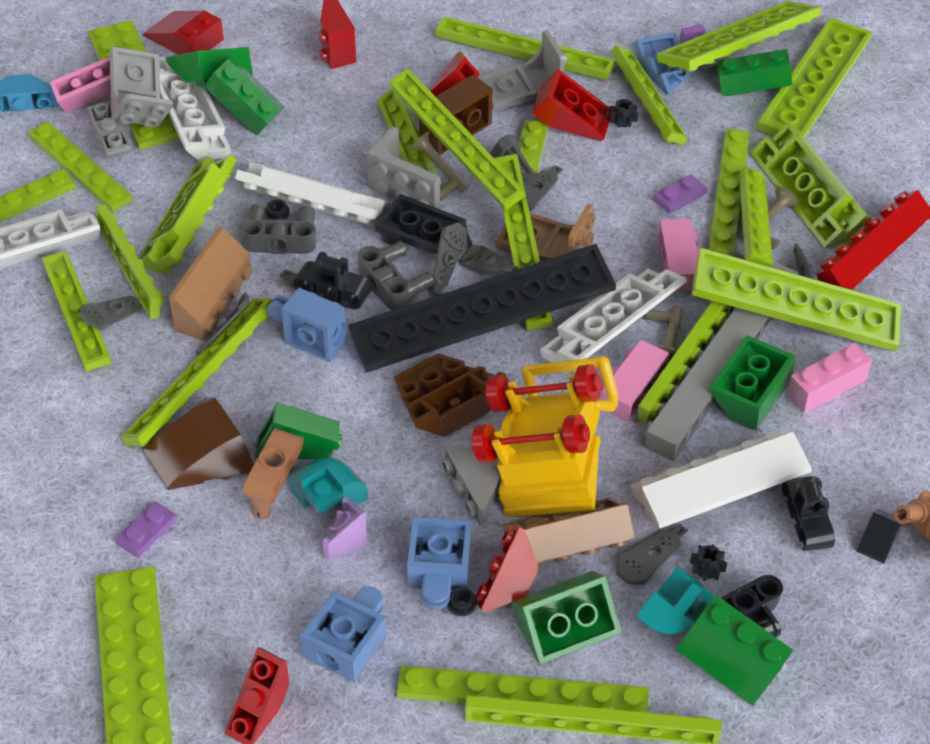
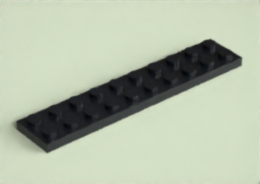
[348,244,616,373]

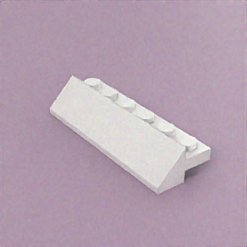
[159,57,231,162]
[235,162,392,227]
[0,210,100,269]
[540,269,686,375]
[630,431,812,529]

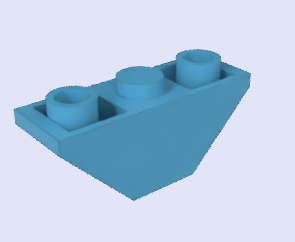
[0,74,58,112]

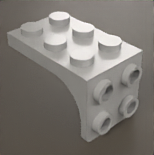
[477,30,567,111]
[110,46,173,127]
[366,126,440,209]

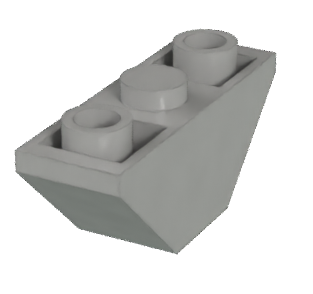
[87,101,131,158]
[442,445,499,525]

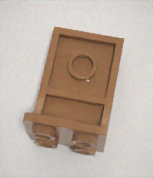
[496,204,596,262]

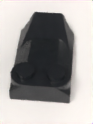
[375,194,473,262]

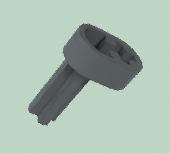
[490,134,535,182]

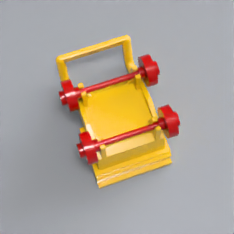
[471,356,618,517]

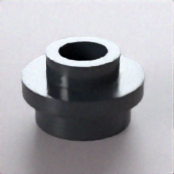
[265,199,290,220]
[447,587,477,616]

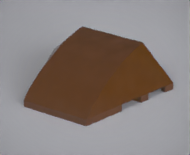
[394,353,506,437]
[143,397,254,490]

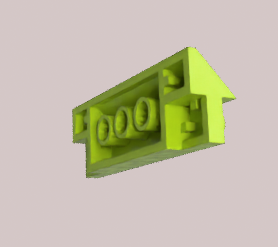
[750,122,871,248]
[138,154,237,275]

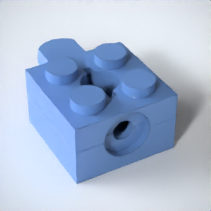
[267,288,347,363]
[407,517,472,610]
[300,586,387,683]

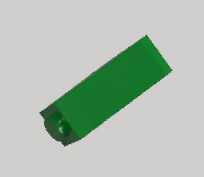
[255,402,342,460]

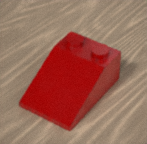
[318,0,356,69]
[143,10,224,55]
[531,69,610,141]

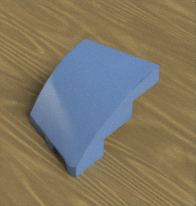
[633,33,699,95]

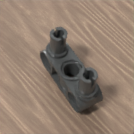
[241,204,317,254]
[358,241,434,310]

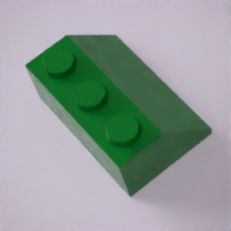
[165,47,253,86]
[717,49,793,96]
[204,58,285,135]
[709,335,796,430]
[511,571,622,664]
[675,594,793,706]

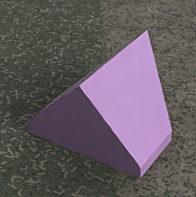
[322,497,367,560]

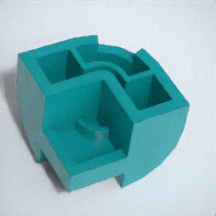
[288,457,368,514]
[636,566,714,634]

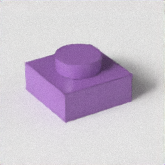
[679,24,706,44]

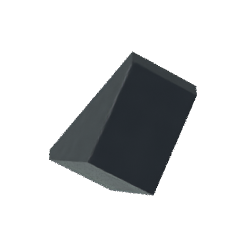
[857,509,904,564]

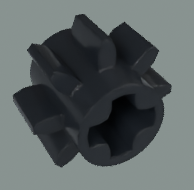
[609,99,639,127]
[690,544,728,581]

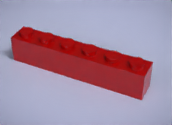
[816,189,930,290]

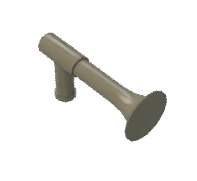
[411,132,470,201]
[742,187,797,250]
[646,305,683,363]

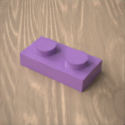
[653,174,707,214]
[115,501,177,558]

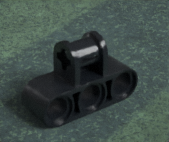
[292,251,372,310]
[782,476,835,551]
[721,575,783,637]

